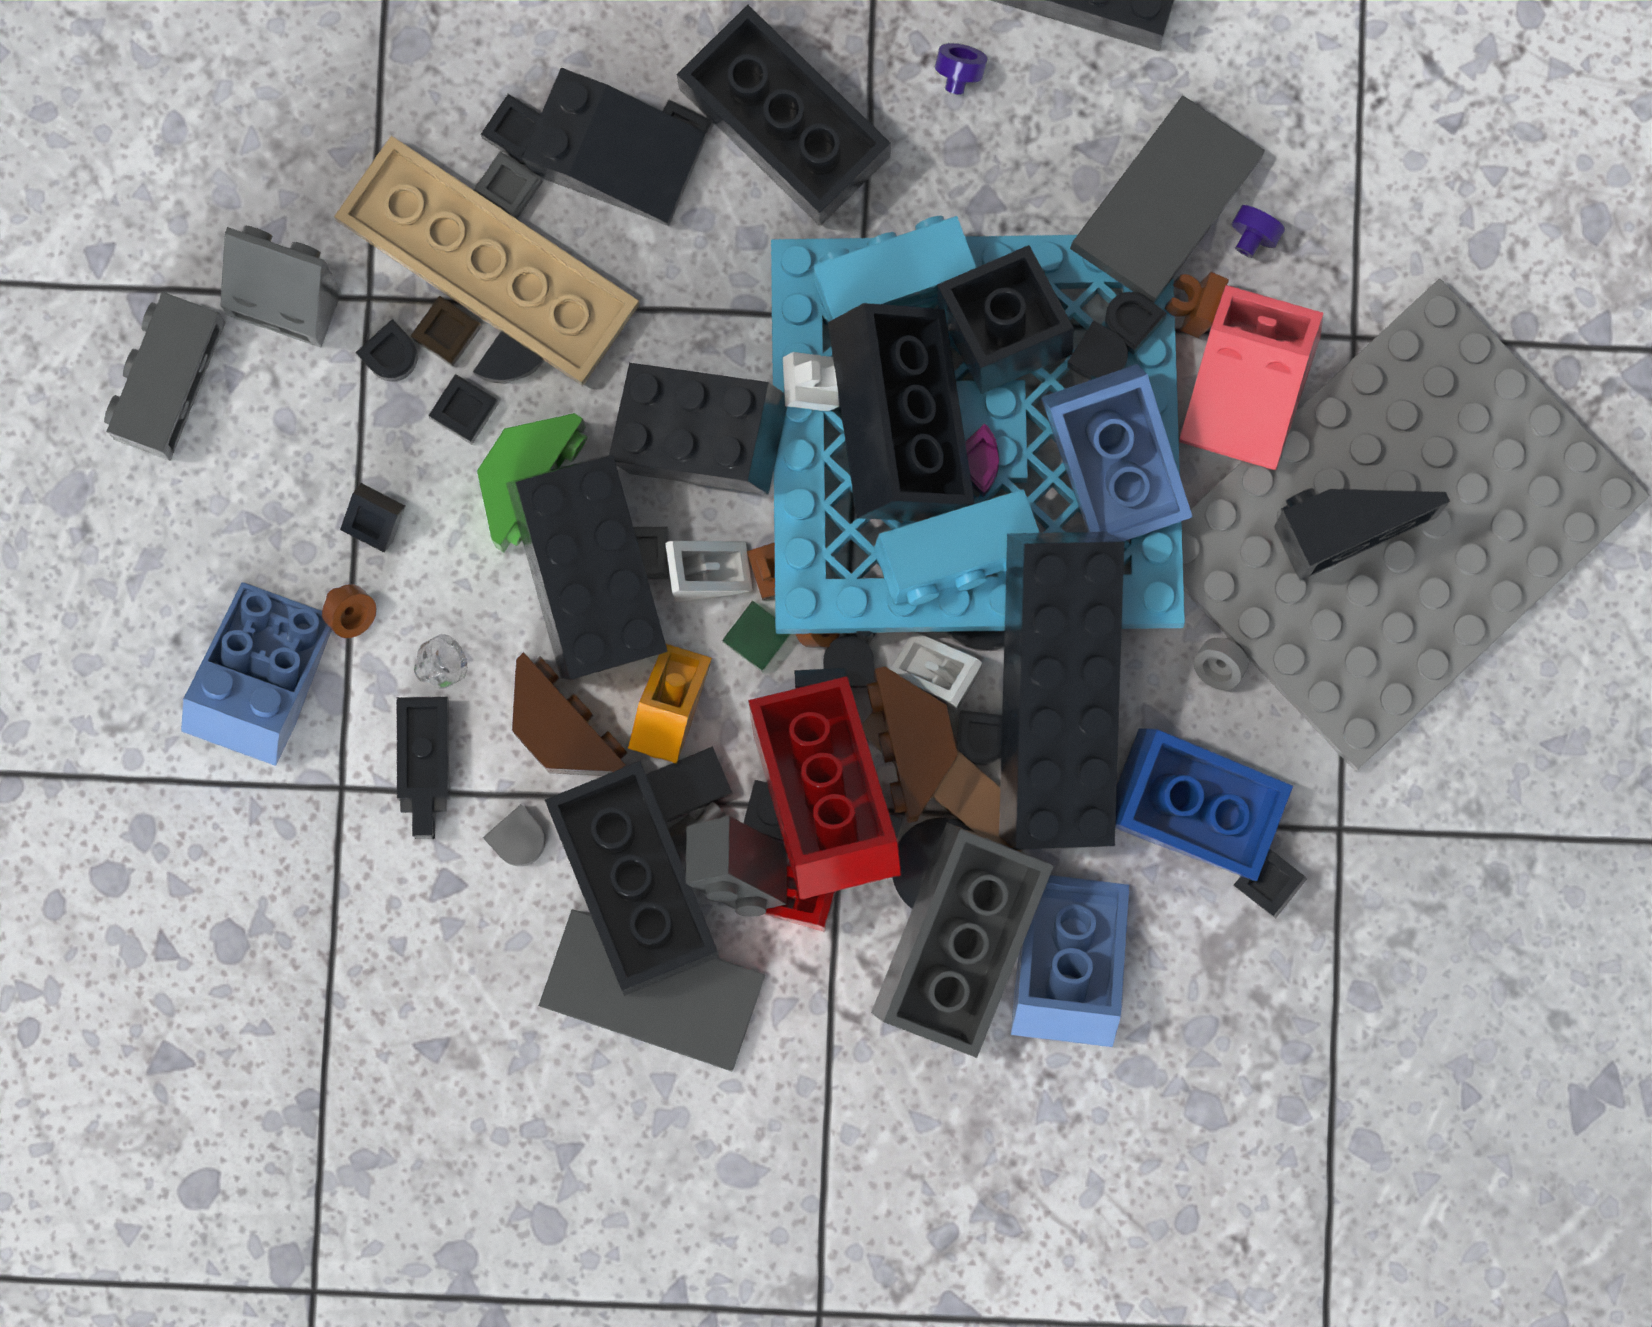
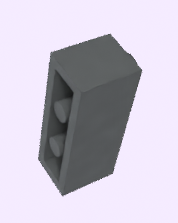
[104,292,225,461]

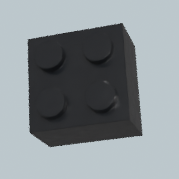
[937,245,1074,394]

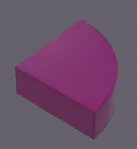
[965,424,999,497]

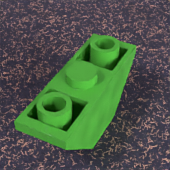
[477,413,587,553]

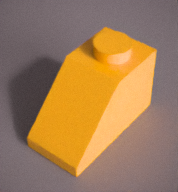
[628,644,712,764]

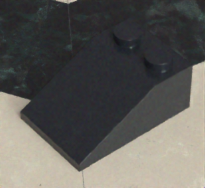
[522,67,707,226]
[1274,488,1450,581]

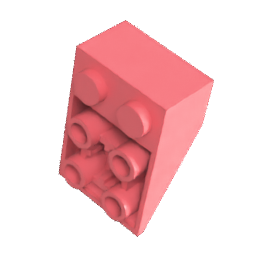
[1179,285,1323,470]

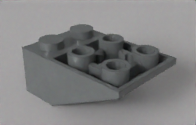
[220,225,341,348]

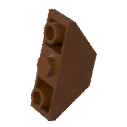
[512,652,628,776]
[867,666,958,823]

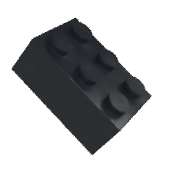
[609,362,787,495]

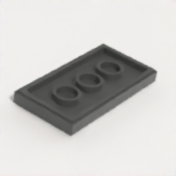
[1070,95,1265,303]
[538,909,765,1072]

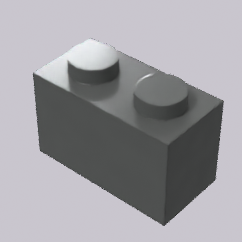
[686,816,787,917]

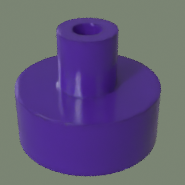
[935,43,988,94]
[1231,205,1285,258]

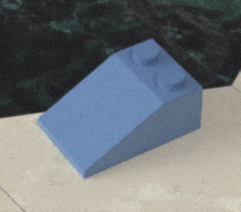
[1041,364,1193,541]
[1011,875,1129,1047]

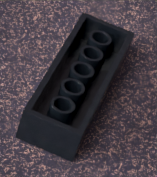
[999,532,1124,850]

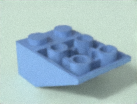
[181,582,332,766]

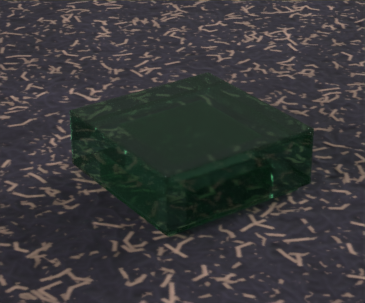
[722,601,792,673]

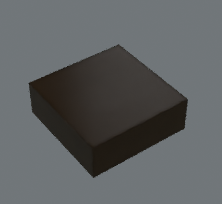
[410,295,482,367]

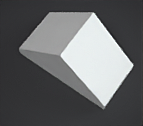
[666,541,753,603]
[890,632,983,715]

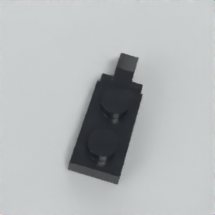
[396,697,450,839]

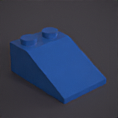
[1115,728,1293,881]

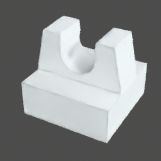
[783,352,839,412]

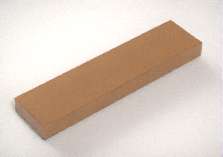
[862,712,1022,851]

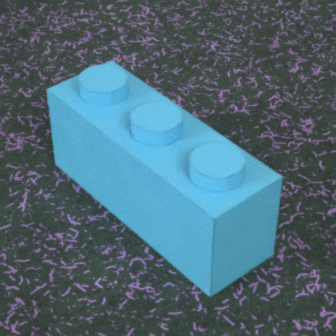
[813,216,977,321]
[874,489,1040,606]

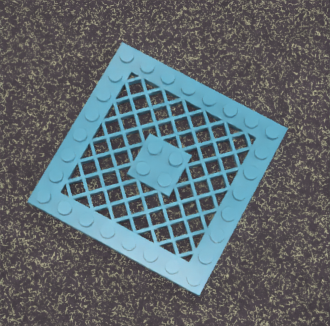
[771,235,1185,634]

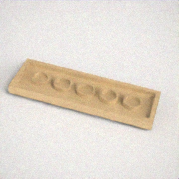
[334,135,640,386]

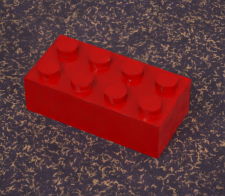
[748,676,901,900]

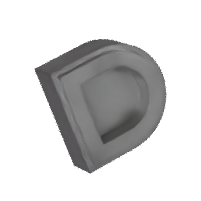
[483,804,545,866]

